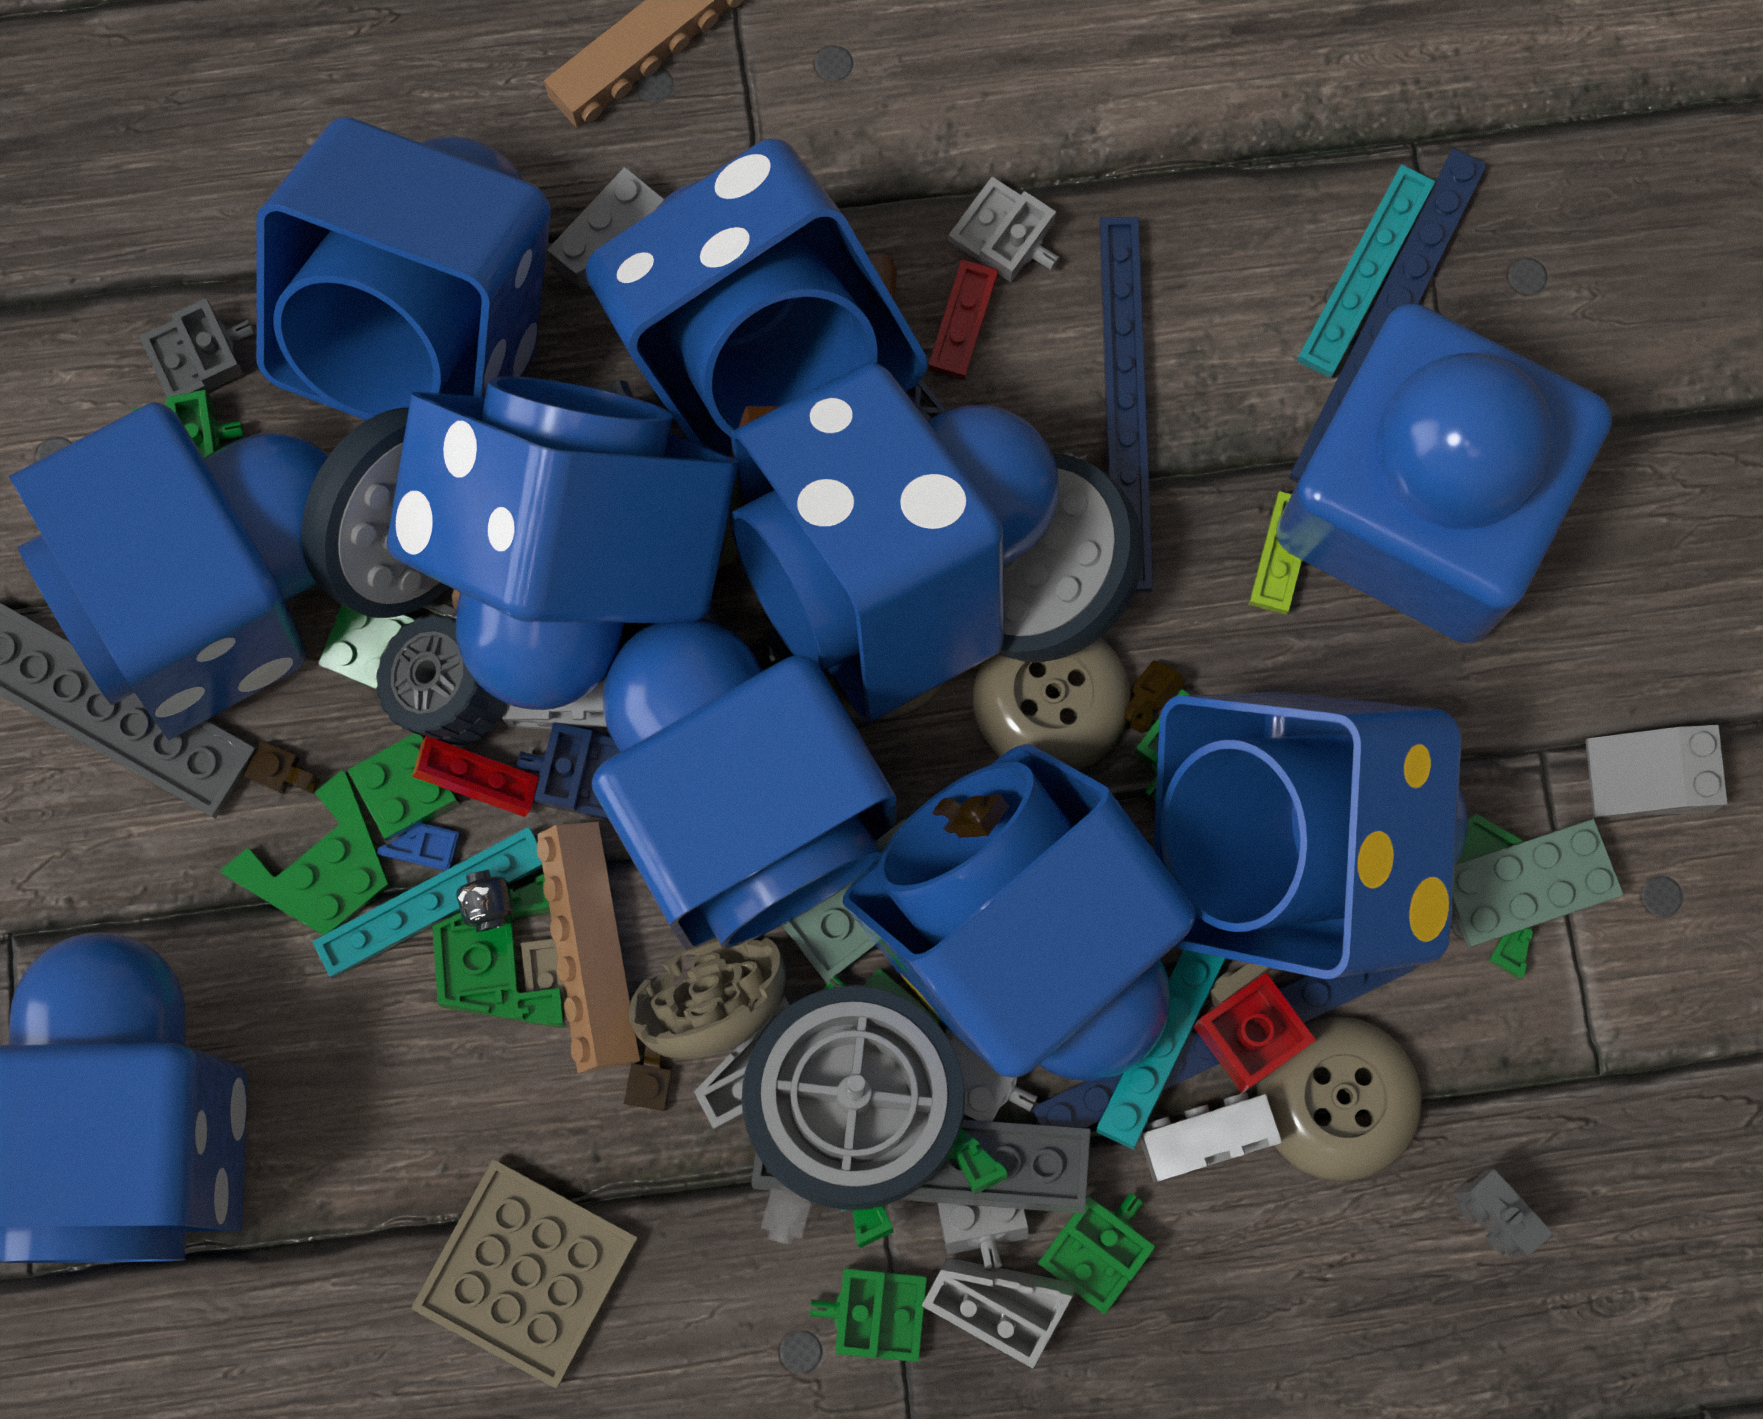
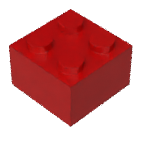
[1193,972,1316,1094]

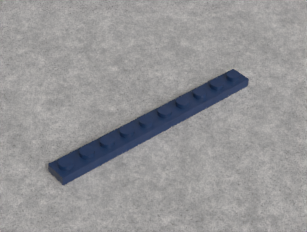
[1289,148,1487,483]
[1099,217,1153,593]
[1031,966,1414,1128]

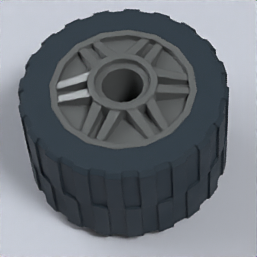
[376,614,507,746]

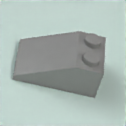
[1585,725,1727,818]

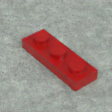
[928,259,998,380]
[412,736,539,817]

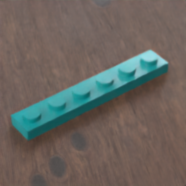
[1296,164,1435,379]
[312,827,543,979]
[1097,949,1226,1150]

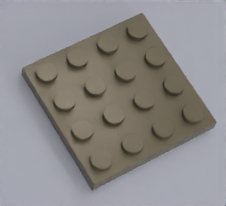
[411,1159,639,1389]

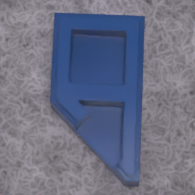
[377,823,461,871]

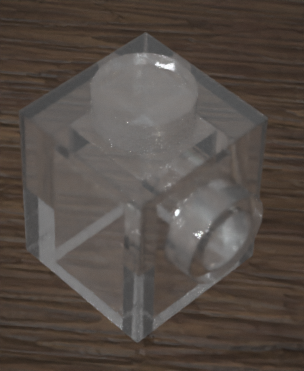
[761,1187,813,1245]

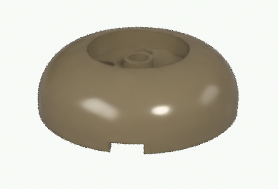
[972,637,1131,772]
[628,937,787,1060]
[1256,1016,1422,1181]

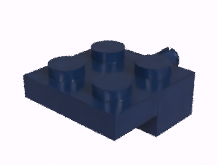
[517,722,620,820]

